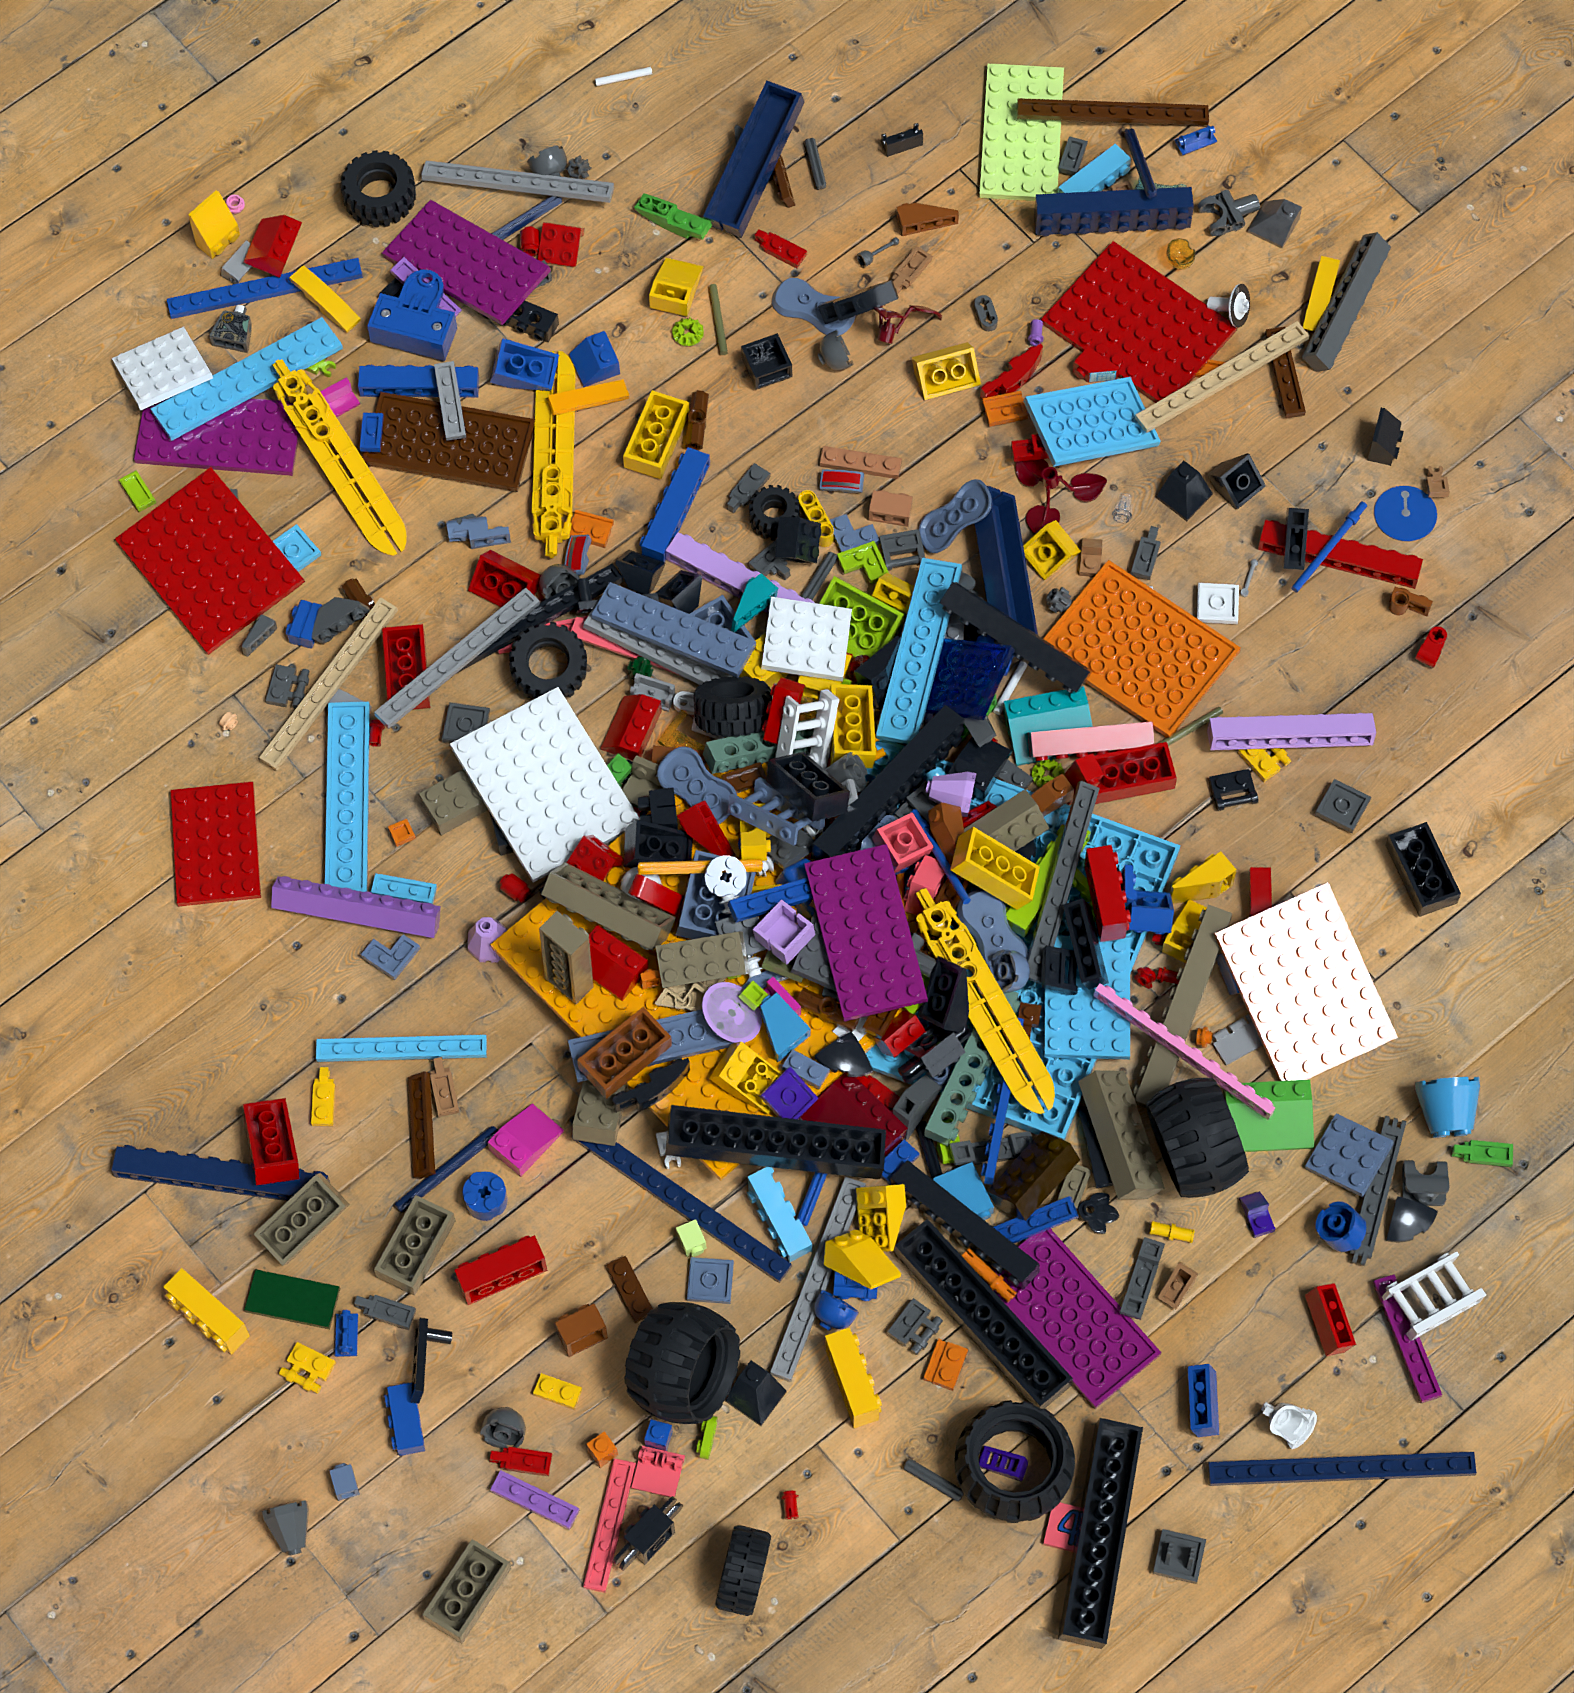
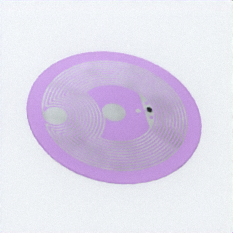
[702,982,762,1043]

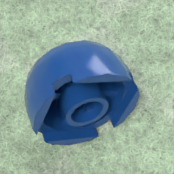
[815,1290,859,1331]

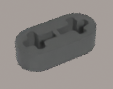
[974,295,998,332]

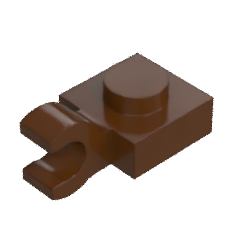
[1018,1002,1042,1039]

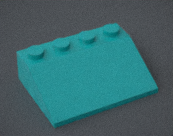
[1003,686,1093,766]

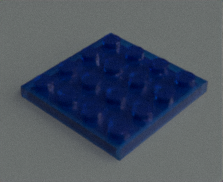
[925,638,1015,720]

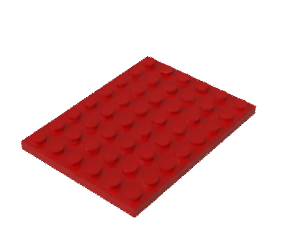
[1041,241,1238,403]
[115,467,305,655]

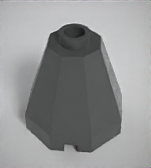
[262,1500,309,1556]

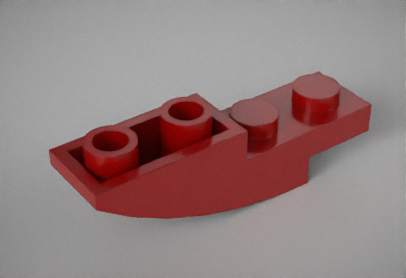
[980,343,1043,400]
[1011,434,1049,462]

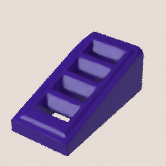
[979,1445,1028,1482]

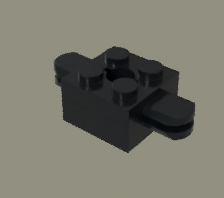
[898,1024,972,1083]
[612,1496,683,1571]

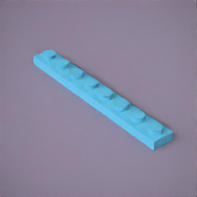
[316,1035,487,1062]

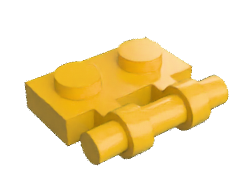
[1238,748,1291,782]
[279,1342,336,1394]

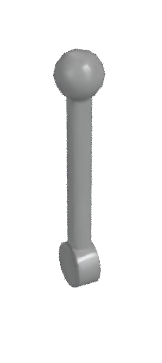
[1240,559,1258,597]

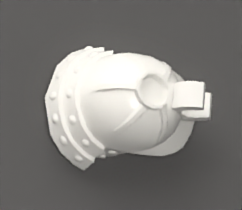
[1261,1402,1317,1449]

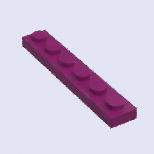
[1373,1274,1442,1403]

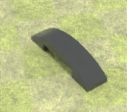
[949,1131,1033,1166]
[1120,1237,1165,1320]

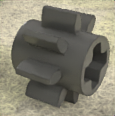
[566,155,592,179]
[1046,587,1072,613]

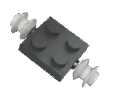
[756,821,825,877]
[714,893,766,978]

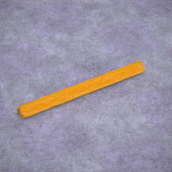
[637,859,763,875]

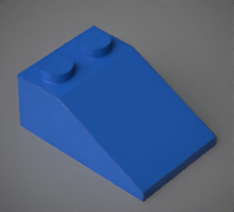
[490,338,559,391]

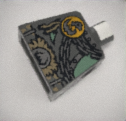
[210,305,252,353]

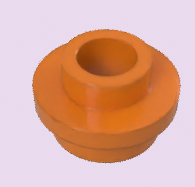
[1196,1026,1212,1048]

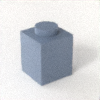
[329,1463,360,1501]

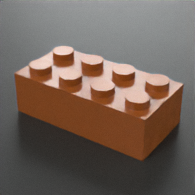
[577,1007,672,1099]

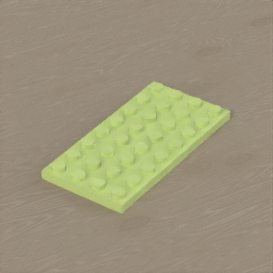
[980,63,1064,201]

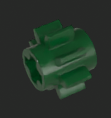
[627,657,653,680]

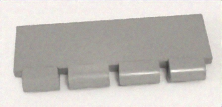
[1212,1014,1263,1066]

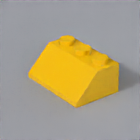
[911,342,981,400]

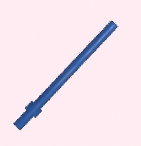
[1291,501,1367,593]
[910,809,971,904]

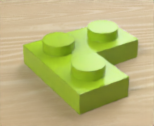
[837,541,889,584]

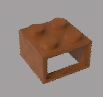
[555,1303,608,1357]

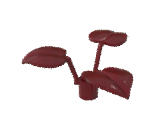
[873,304,942,344]
[1016,459,1107,534]

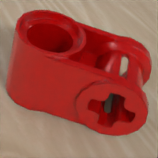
[1415,626,1447,668]

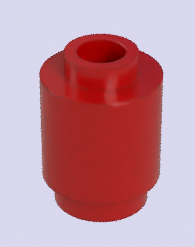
[520,226,540,257]
[499,873,531,903]

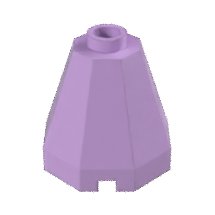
[926,772,976,817]
[468,917,508,962]

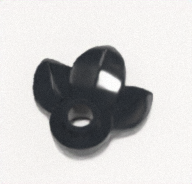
[1077,1192,1120,1234]

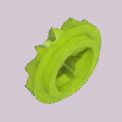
[672,317,704,346]
[1032,758,1065,788]

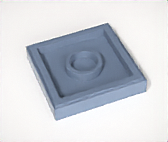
[687,1257,734,1304]

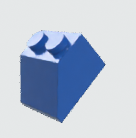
[569,331,620,387]
[1128,890,1174,934]

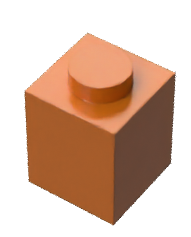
[586,1431,618,1468]

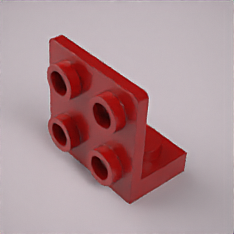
[538,222,585,267]
[566,835,624,881]

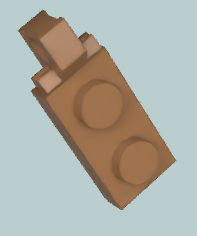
[892,246,933,294]
[430,1057,460,1117]

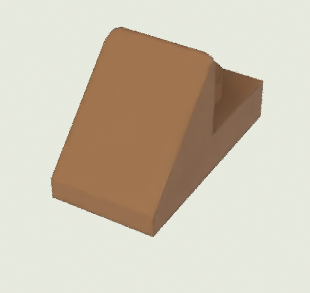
[1079,538,1103,577]
[1158,1262,1198,1310]

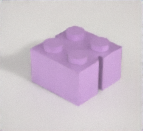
[753,899,815,965]

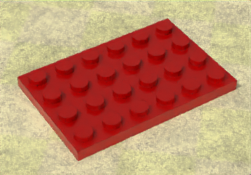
[171,781,261,907]

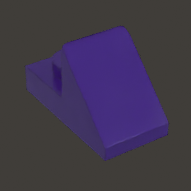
[1239,1191,1275,1238]

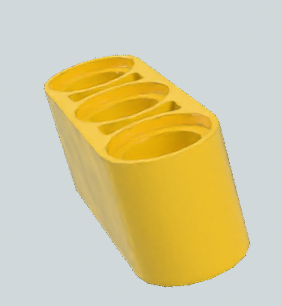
[798,490,834,547]

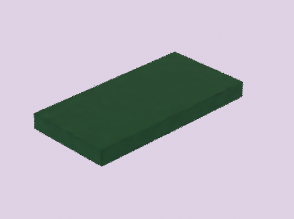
[245,1269,340,1330]

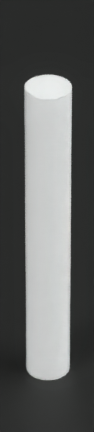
[595,67,652,86]
[993,661,1027,715]

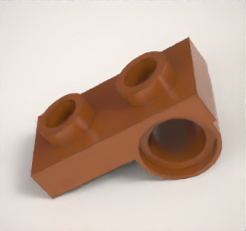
[1389,587,1433,617]

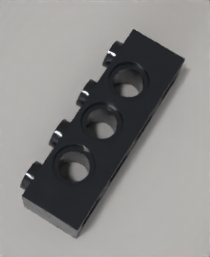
[478,300,559,342]

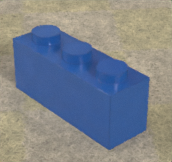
[1188,1364,1219,1437]
[384,1382,425,1456]

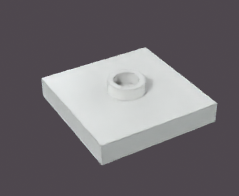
[1197,583,1239,624]

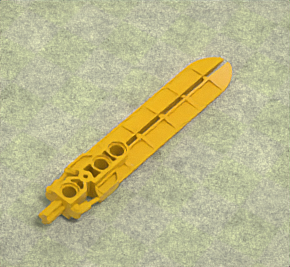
[532,351,576,558]
[272,359,407,556]
[915,888,1055,1114]

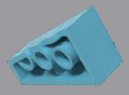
[747,1167,812,1262]

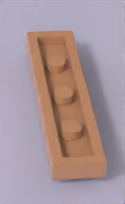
[820,446,902,479]

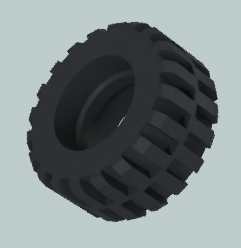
[340,150,416,227]
[509,622,587,699]
[693,676,772,737]
[715,1525,771,1616]

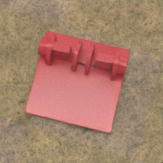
[631,1446,685,1497]

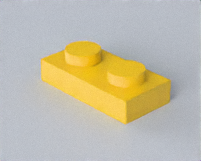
[533,1373,582,1410]

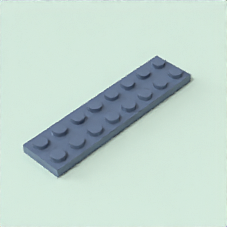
[591,582,756,678]
[568,1009,745,1082]

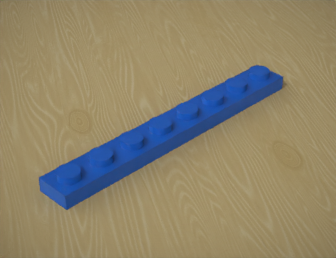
[981,1018,1024,1185]

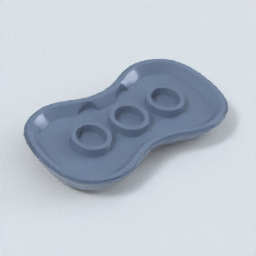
[772,278,856,336]
[919,479,992,553]
[657,746,737,824]
[957,889,1028,968]

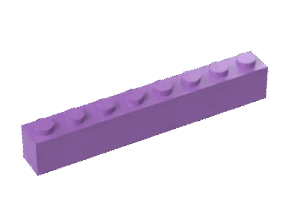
[271,876,441,938]

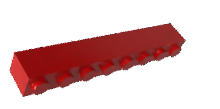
[1258,520,1423,589]

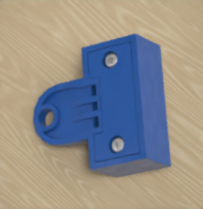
[367,269,457,361]

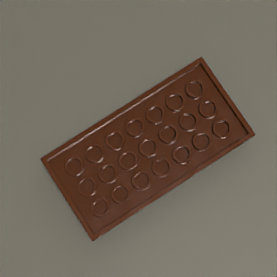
[362,392,535,492]

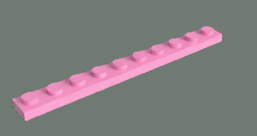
[1094,984,1275,1120]

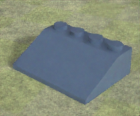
[676,850,756,939]

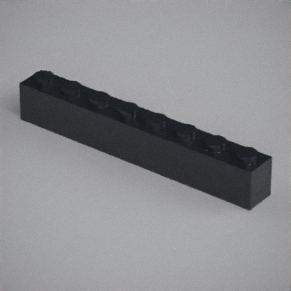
[939,582,1092,693]
[891,1160,1040,1290]

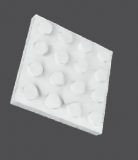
[112,327,213,410]
[761,597,852,681]

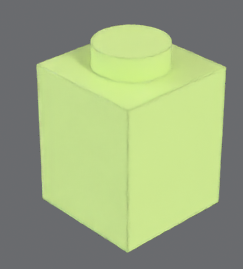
[676,1220,707,1257]

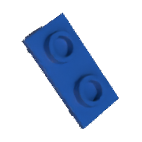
[1174,125,1217,155]
[335,1310,358,1357]

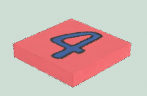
[1043,1503,1080,1552]

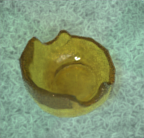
[1166,238,1195,270]

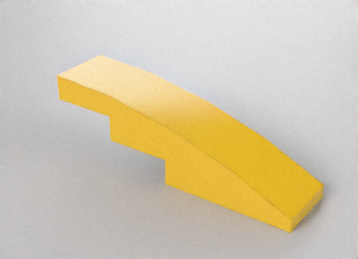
[1303,256,1340,332]
[289,265,361,333]

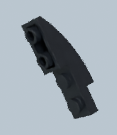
[818,280,899,324]
[612,1058,690,1113]

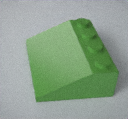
[1222,1080,1314,1152]

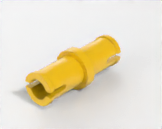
[1149,1221,1195,1243]

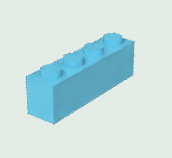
[1058,144,1131,193]

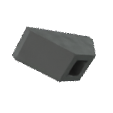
[312,597,370,644]
[893,1075,942,1140]

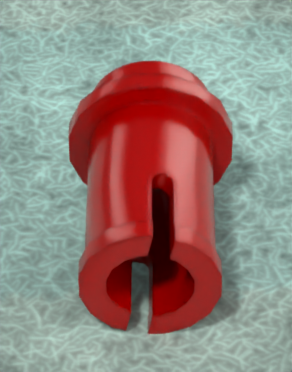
[369,719,385,747]
[1156,967,1180,985]
[781,1490,799,1520]

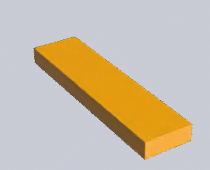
[548,379,629,415]

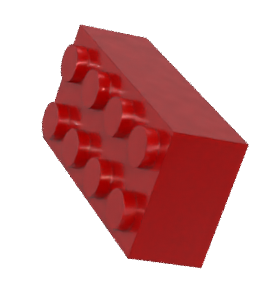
[382,624,431,710]
[1095,742,1177,804]
[1084,845,1131,942]
[243,1098,299,1185]
[454,1235,548,1305]

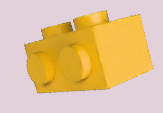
[872,573,915,613]

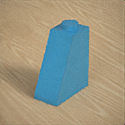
[761,992,811,1062]
[933,1162,994,1220]

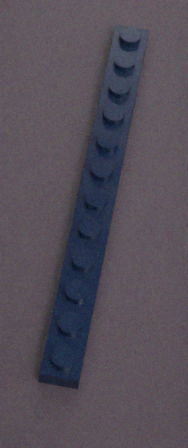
[572,1135,792,1283]
[1208,1452,1477,1486]

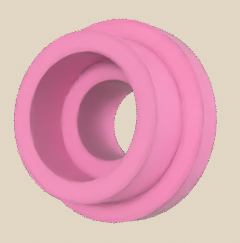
[225,195,245,214]

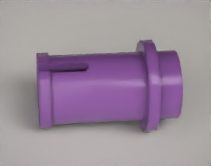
[1028,319,1044,346]

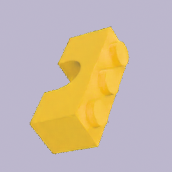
[740,803,771,861]

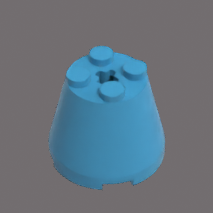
[1415,1077,1480,1138]

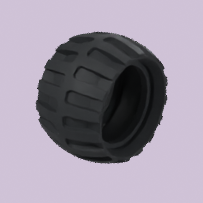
[1146,1078,1249,1198]
[624,1302,740,1424]
[954,1400,1075,1523]

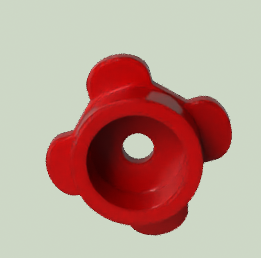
[1134,967,1156,989]

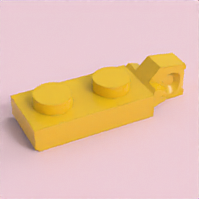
[311,1067,335,1126]

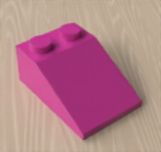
[488,1103,564,1177]

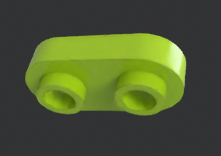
[696,1416,718,1460]

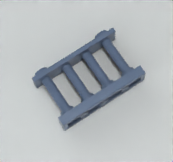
[728,777,825,846]

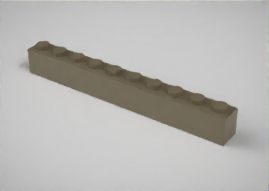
[1133,904,1232,1108]

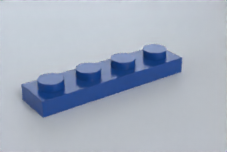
[993,1196,1079,1243]

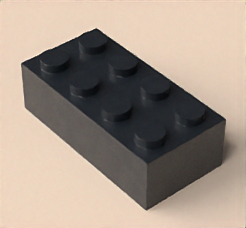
[766,751,850,821]
[1386,822,1461,917]

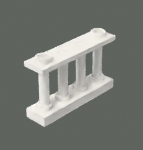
[776,689,839,769]
[1382,1252,1486,1341]

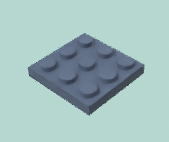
[1305,1113,1394,1197]

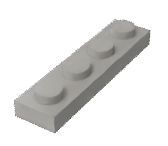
[434,361,466,441]

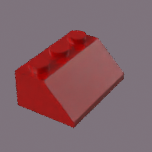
[243,215,302,278]
[468,550,541,607]
[601,694,662,761]
[589,925,648,1001]

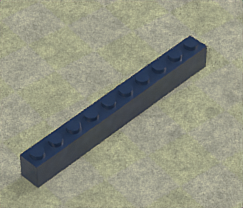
[112,1145,330,1201]

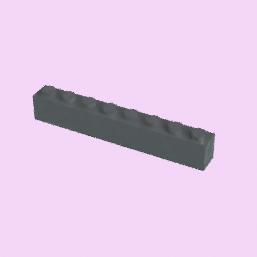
[1302,232,1391,372]

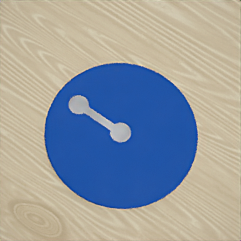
[1374,486,1437,541]

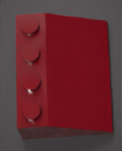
[800,1072,908,1178]

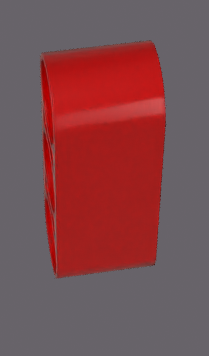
[628,874,684,916]

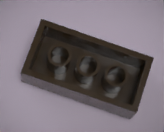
[987,1131,1080,1221]

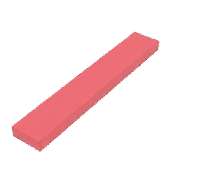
[571,616,681,676]
[583,1458,636,1593]

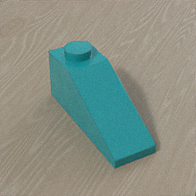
[731,573,779,632]

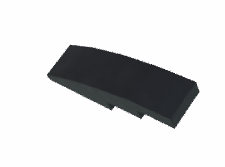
[1078,1106,1114,1188]

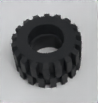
[749,485,799,541]

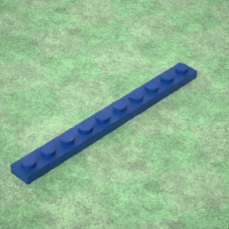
[167,258,363,319]
[727,860,922,923]

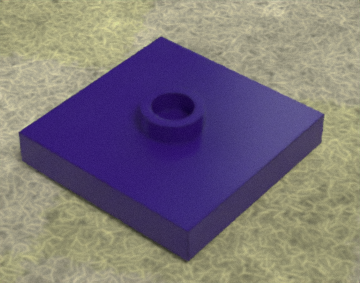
[759,1067,819,1119]

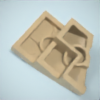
[654,977,727,1011]

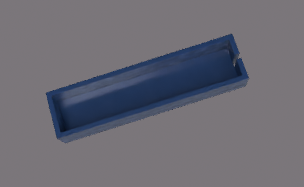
[703,80,805,238]
[1034,187,1194,236]
[974,486,1038,635]

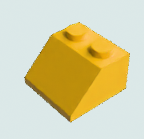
[1023,520,1081,580]

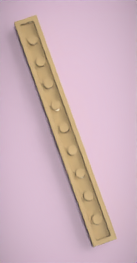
[1135,321,1309,433]
[259,597,398,770]

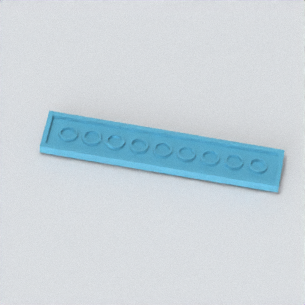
[151,317,343,441]
[876,558,962,744]
[325,702,370,892]

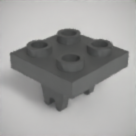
[1153,1529,1206,1584]

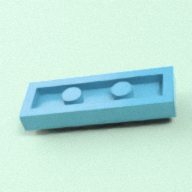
[371,873,437,904]

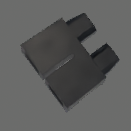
[638,787,678,829]

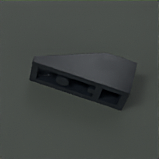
[1284,507,1309,570]

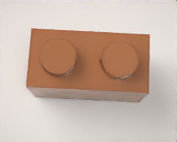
[869,490,913,527]

